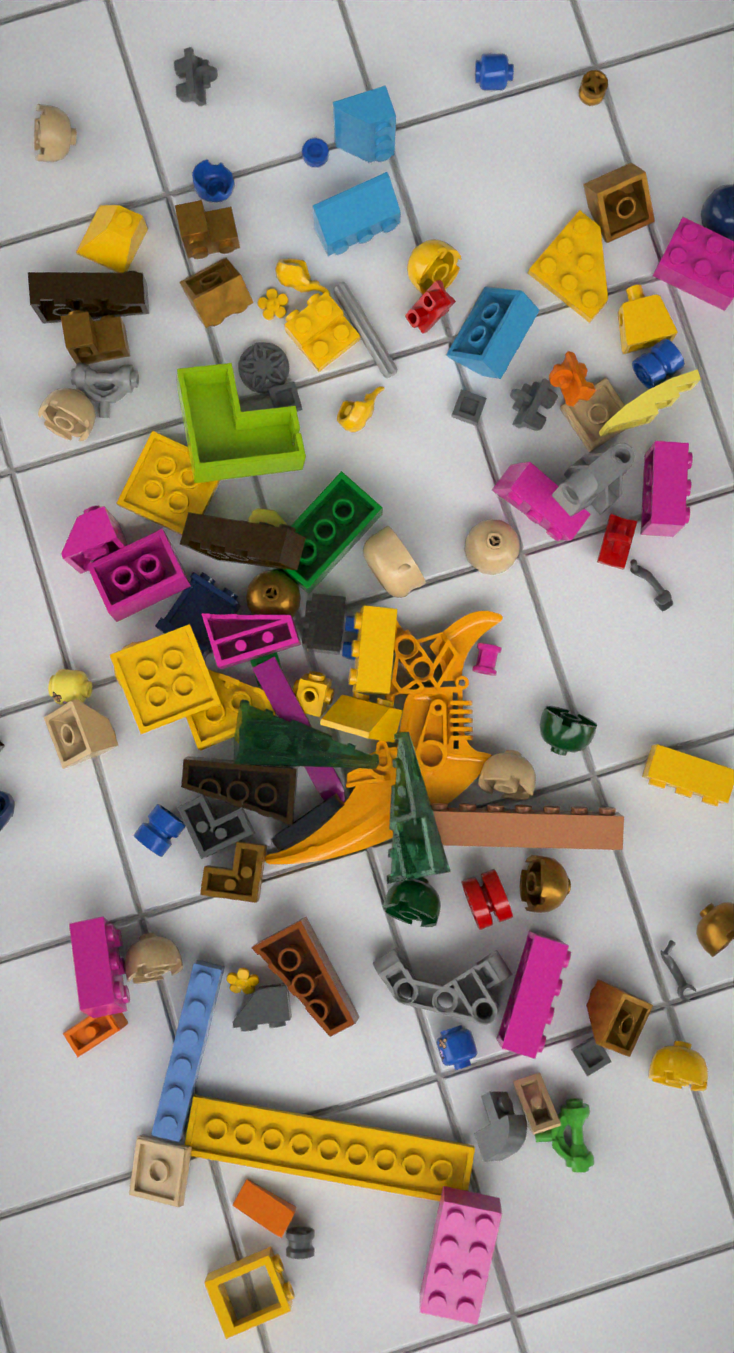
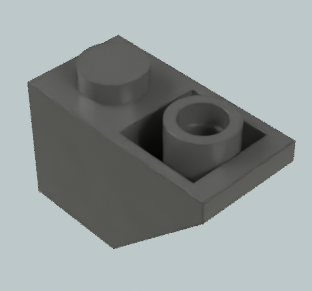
[233,983,292,1031]

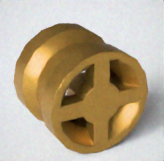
[579,70,608,106]

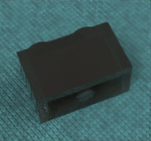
[302,593,346,655]

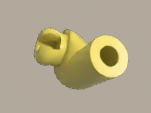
[248,508,287,527]

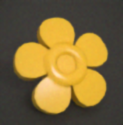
[258,289,289,320]
[226,968,259,994]

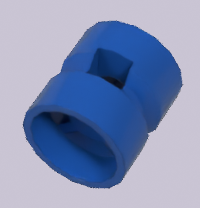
[632,338,685,389]
[133,804,186,857]

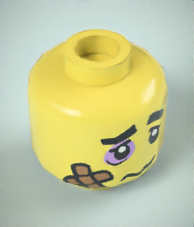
[48,669,92,705]

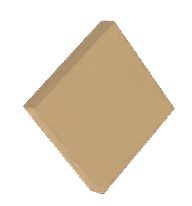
[560,378,625,453]
[129,1135,192,1207]

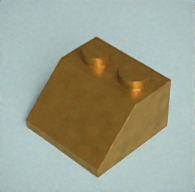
[583,162,655,243]
[179,258,254,328]

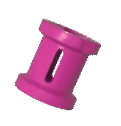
[472,643,502,676]

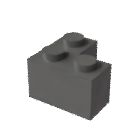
[177,795,255,859]

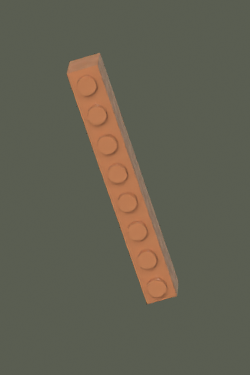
[395,802,624,850]

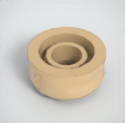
[363,526,426,598]

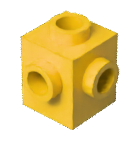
[293,671,335,717]

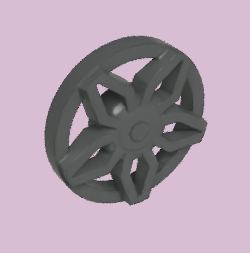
[238,342,289,393]

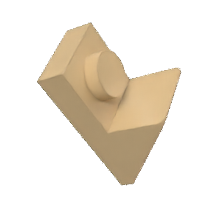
[513,1073,561,1135]

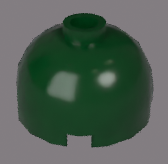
[539,706,597,756]
[383,876,441,927]

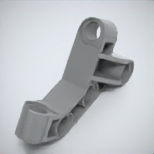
[552,443,635,517]
[373,947,513,1025]

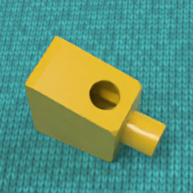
[618,284,678,354]

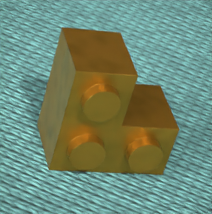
[175,200,240,259]
[61,310,130,365]
[200,841,267,903]

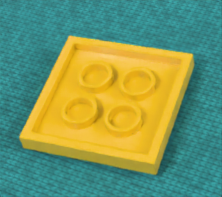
[116,431,221,535]
[110,624,221,734]

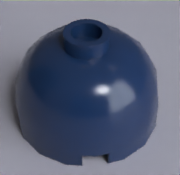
[701,184,734,241]

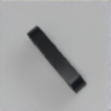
[271,793,345,851]

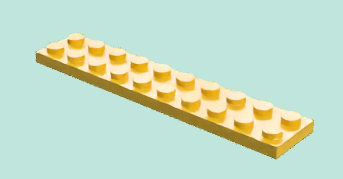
[184,1094,475,1201]

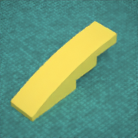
[599,369,701,437]

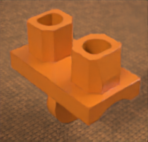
[549,351,596,407]

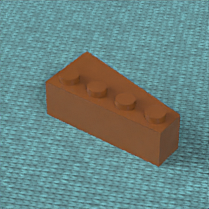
[251,917,359,1037]

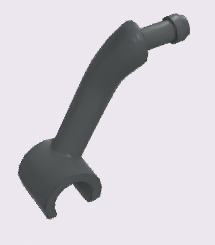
[630,559,673,611]
[661,940,697,1002]

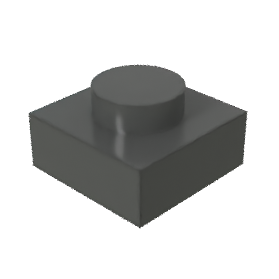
[269,381,302,411]
[452,389,487,426]
[571,1036,612,1077]

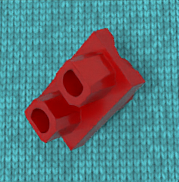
[405,280,456,334]
[597,514,637,570]

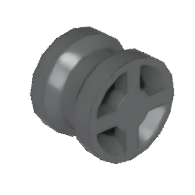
[286,1227,315,1259]

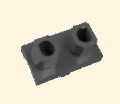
[174,47,218,107]
[510,378,558,431]

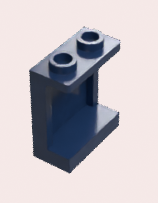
[155,572,241,660]

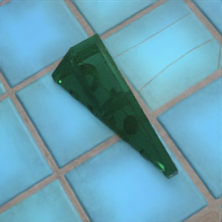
[234,700,379,769]
[387,732,451,884]

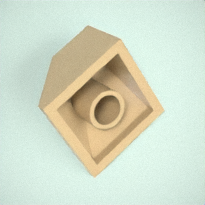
[44,699,118,769]

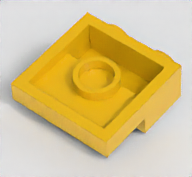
[284,291,361,372]

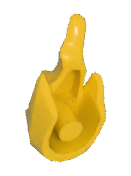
[275,258,331,295]
[337,386,384,433]

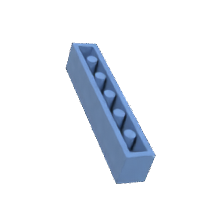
[151,960,225,1142]

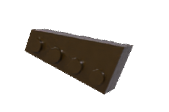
[28,271,149,324]
[180,512,306,570]
[181,756,298,825]

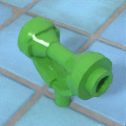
[535,1098,594,1173]

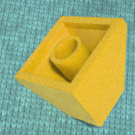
[76,205,148,273]

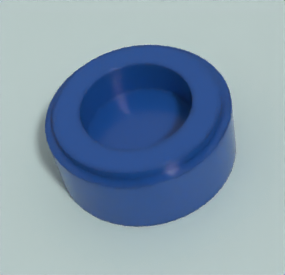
[302,138,329,168]

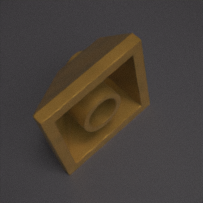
[586,979,653,1057]

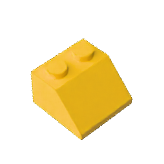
[320,692,403,743]

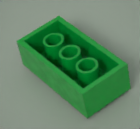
[280,471,383,594]

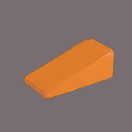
[63,1012,128,1057]
[232,1179,296,1238]

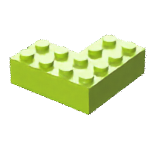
[177,363,306,483]

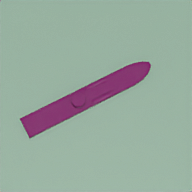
[252,656,345,803]

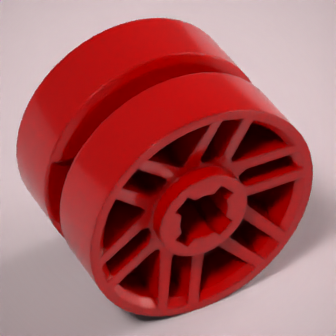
[461,869,513,930]

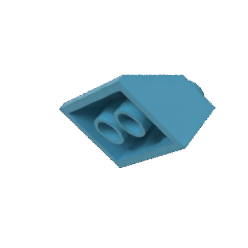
[333,85,396,163]
[312,172,401,256]
[446,287,540,379]

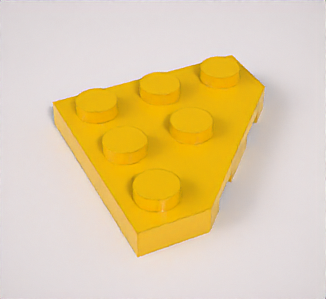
[528,210,608,323]
[186,669,277,751]

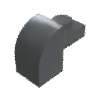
[474,1092,527,1161]

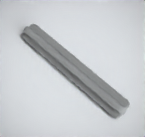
[334,282,397,378]

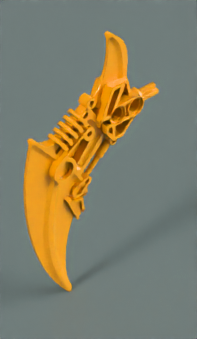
[265,611,503,864]

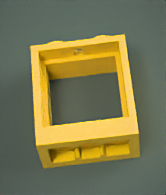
[204,1246,295,1339]

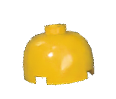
[407,239,461,294]
[648,1041,708,1091]

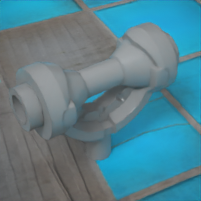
[71,363,139,418]

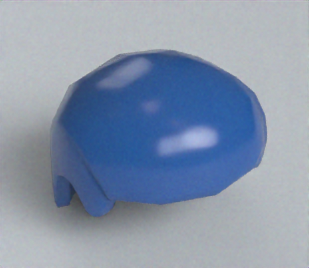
[192,159,235,203]

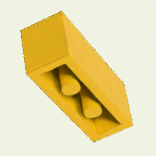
[349,605,397,695]
[642,744,734,807]

